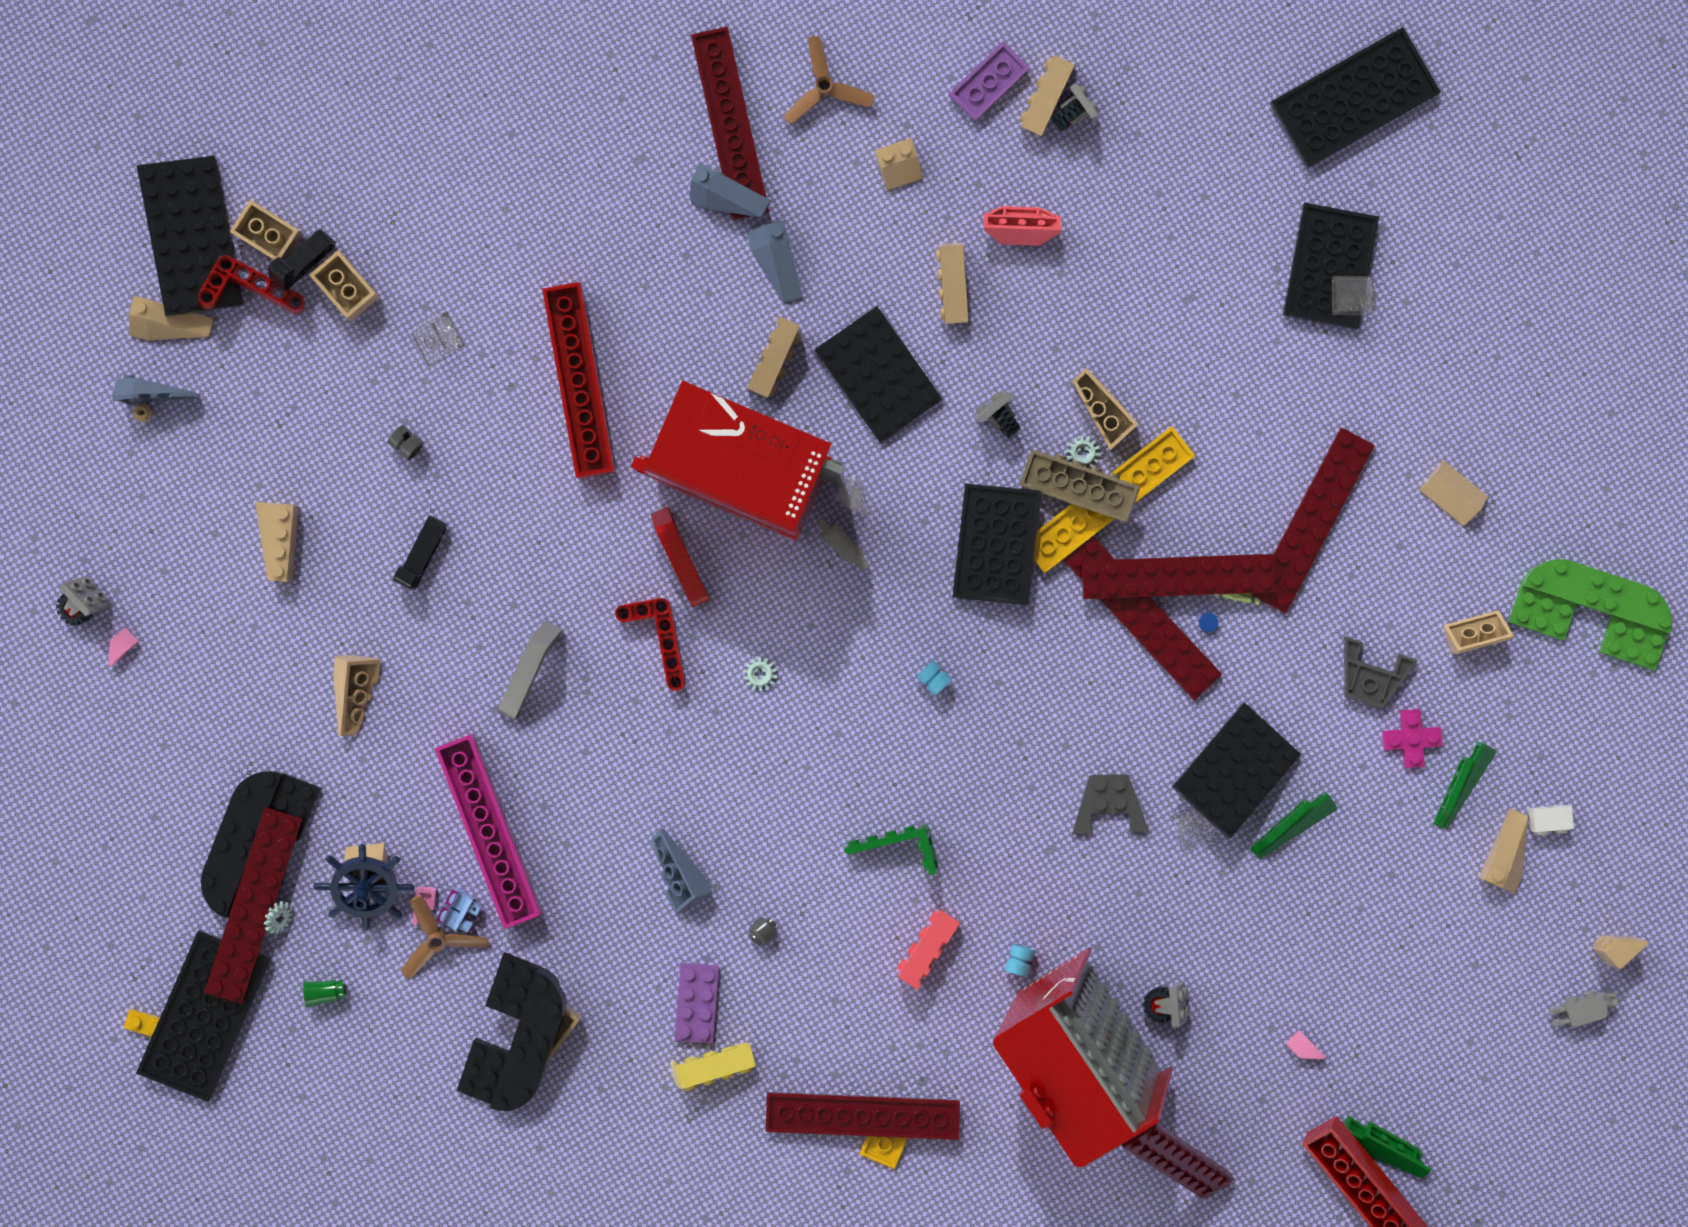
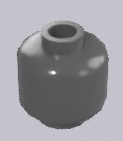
[748,917,777,946]

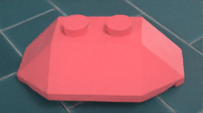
[984,206,1061,246]

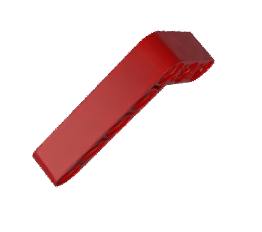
[198,255,305,314]
[650,506,710,608]
[615,598,685,691]

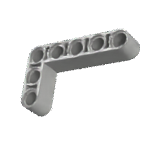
[498,620,563,720]

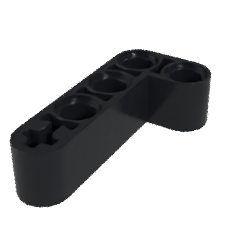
[268,229,336,291]
[393,515,448,590]

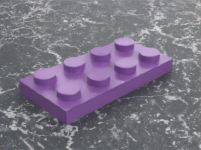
[948,41,1030,122]
[674,962,719,1044]

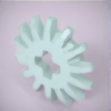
[1066,435,1100,467]
[743,657,777,691]
[264,901,293,935]

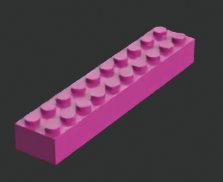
[434,734,543,929]

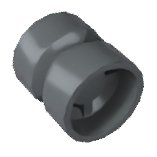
[387,425,424,461]

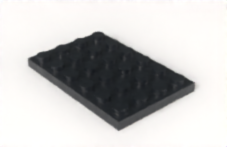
[1282,202,1379,330]
[815,306,943,443]
[952,483,1042,606]
[1171,702,1301,839]

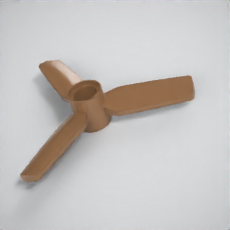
[784,36,874,124]
[401,895,489,978]

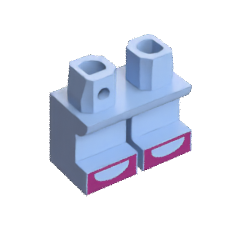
[436,887,482,932]

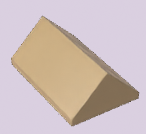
[1419,460,1488,526]
[1443,610,1514,654]

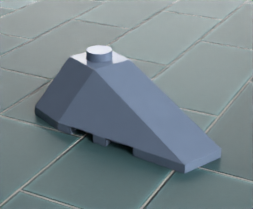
[689,163,771,218]
[747,220,803,303]
[112,375,201,404]
[651,829,712,914]

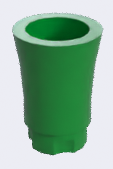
[303,980,346,1008]

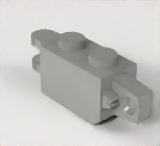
[816,518,869,571]
[1549,990,1619,1028]

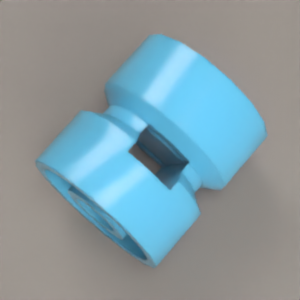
[916,660,952,696]
[1005,943,1036,977]

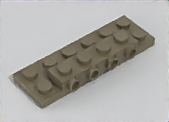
[1019,449,1141,523]

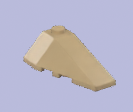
[129,296,214,341]
[333,655,381,736]
[1479,808,1528,894]

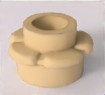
[133,403,152,422]

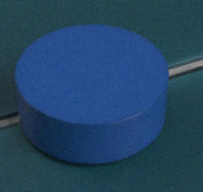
[1198,613,1218,632]

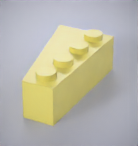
[670,1042,756,1091]

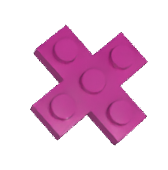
[1382,709,1442,768]

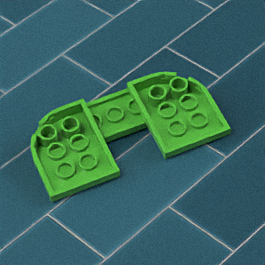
[1508,559,1672,670]

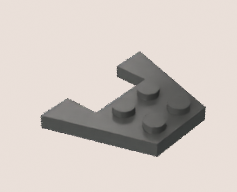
[1344,636,1418,709]
[1072,774,1149,834]

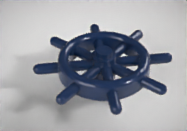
[313,844,415,930]

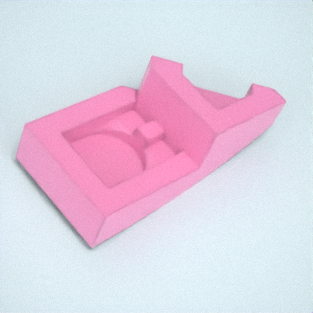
[108,627,138,668]
[413,886,437,925]
[1285,1030,1326,1060]

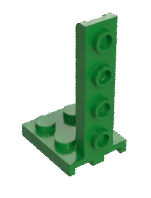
[844,825,940,875]

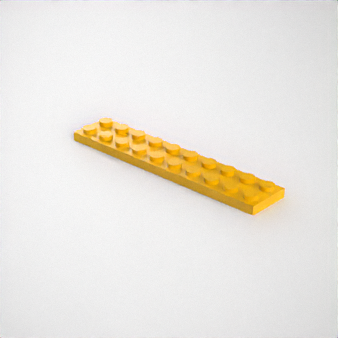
[1034,426,1195,573]

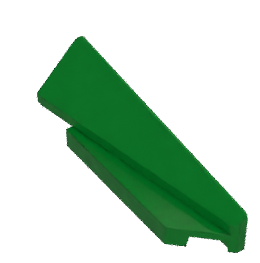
[1433,742,1496,829]
[1250,792,1337,859]
[1343,1115,1431,1178]

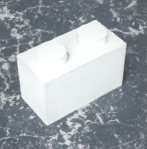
[1528,805,1574,835]

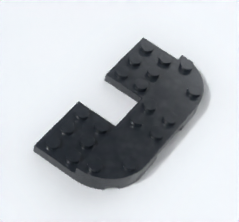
[201,771,321,918]
[456,952,567,1111]

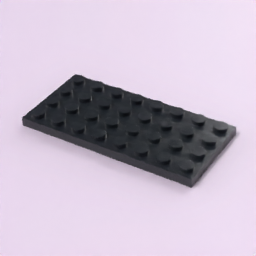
[1270,27,1441,169]
[136,155,244,317]
[136,929,271,1102]

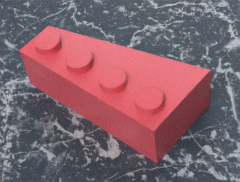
[897,909,960,990]

